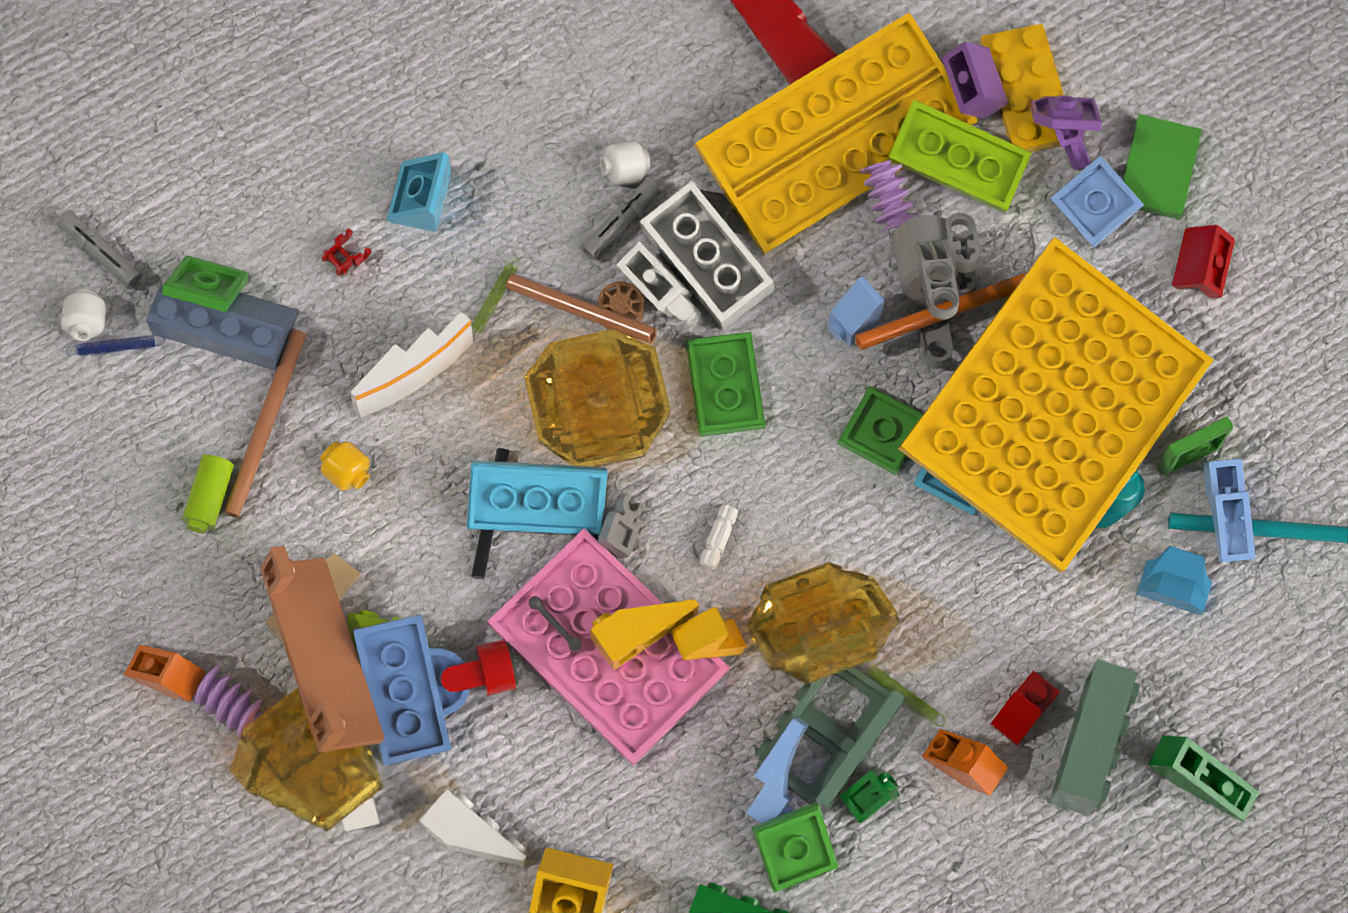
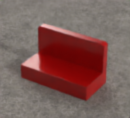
[1172,225,1235,299]

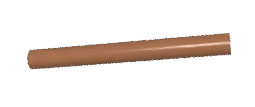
[506,274,657,344]

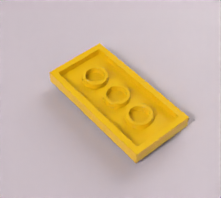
[980,23,1064,152]

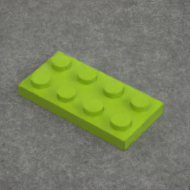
[887,100,1032,213]

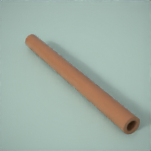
[223,329,307,518]

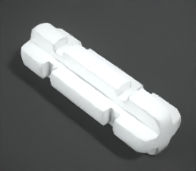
[700,504,738,569]

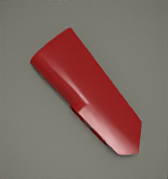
[730,0,839,85]

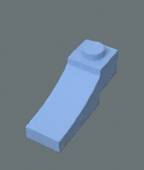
[1203,459,1256,563]
[746,717,809,823]

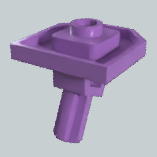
[1031,96,1102,170]

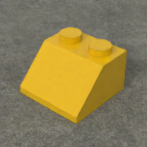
[529,847,614,913]

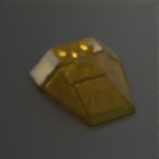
[230,687,383,832]

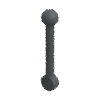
[528,596,582,652]

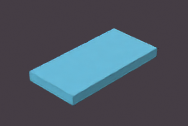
[466,460,608,536]

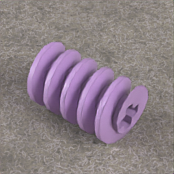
[860,160,918,233]
[194,665,272,740]

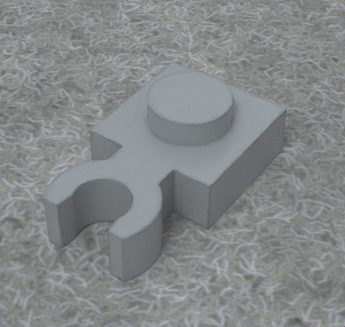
[597,494,643,558]

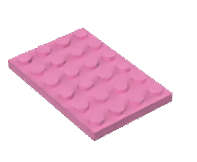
[487,528,730,766]

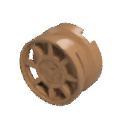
[598,281,644,334]

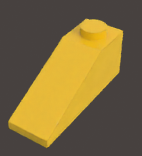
[590,599,699,670]

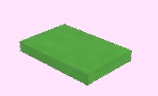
[1123,114,1202,220]
[685,332,766,437]

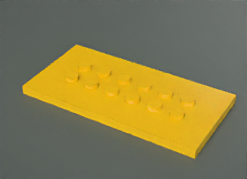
[694,12,978,255]

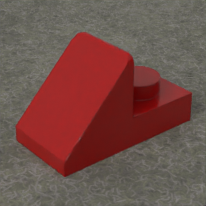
[990,670,1060,746]

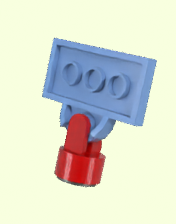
[353,614,519,766]

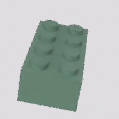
[1049,659,1140,816]

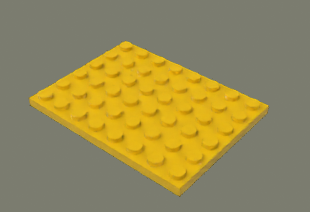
[898,237,1214,573]

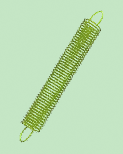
[471,257,519,336]
[861,661,945,726]

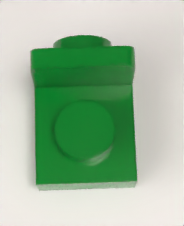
[839,768,900,824]

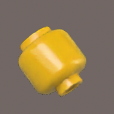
[320,441,370,491]

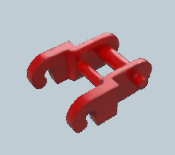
[321,228,372,276]

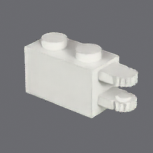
[616,241,702,326]

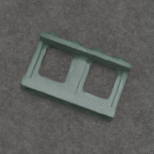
[756,650,905,815]

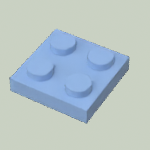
[1051,155,1144,249]

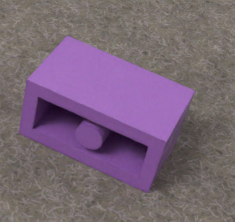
[942,41,1008,119]

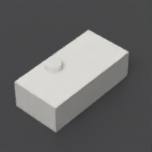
[640,181,775,330]

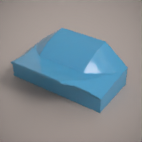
[1136,546,1212,615]

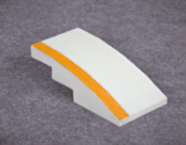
[350,312,474,418]

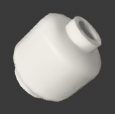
[600,141,650,185]
[60,289,106,341]

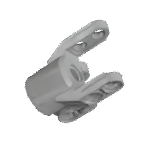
[892,212,981,369]

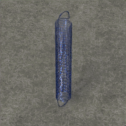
[66,335,165,356]

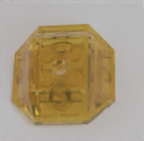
[524,329,671,467]
[747,562,900,684]

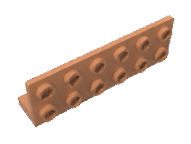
[260,546,385,752]

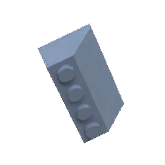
[146,285,299,371]

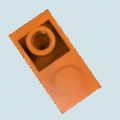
[922,729,1008,796]

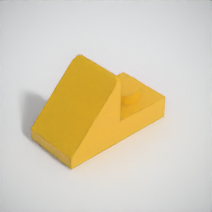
[671,607,747,661]

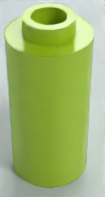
[182,454,234,534]

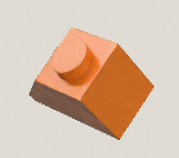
[124,645,206,702]

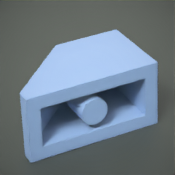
[828,276,885,347]

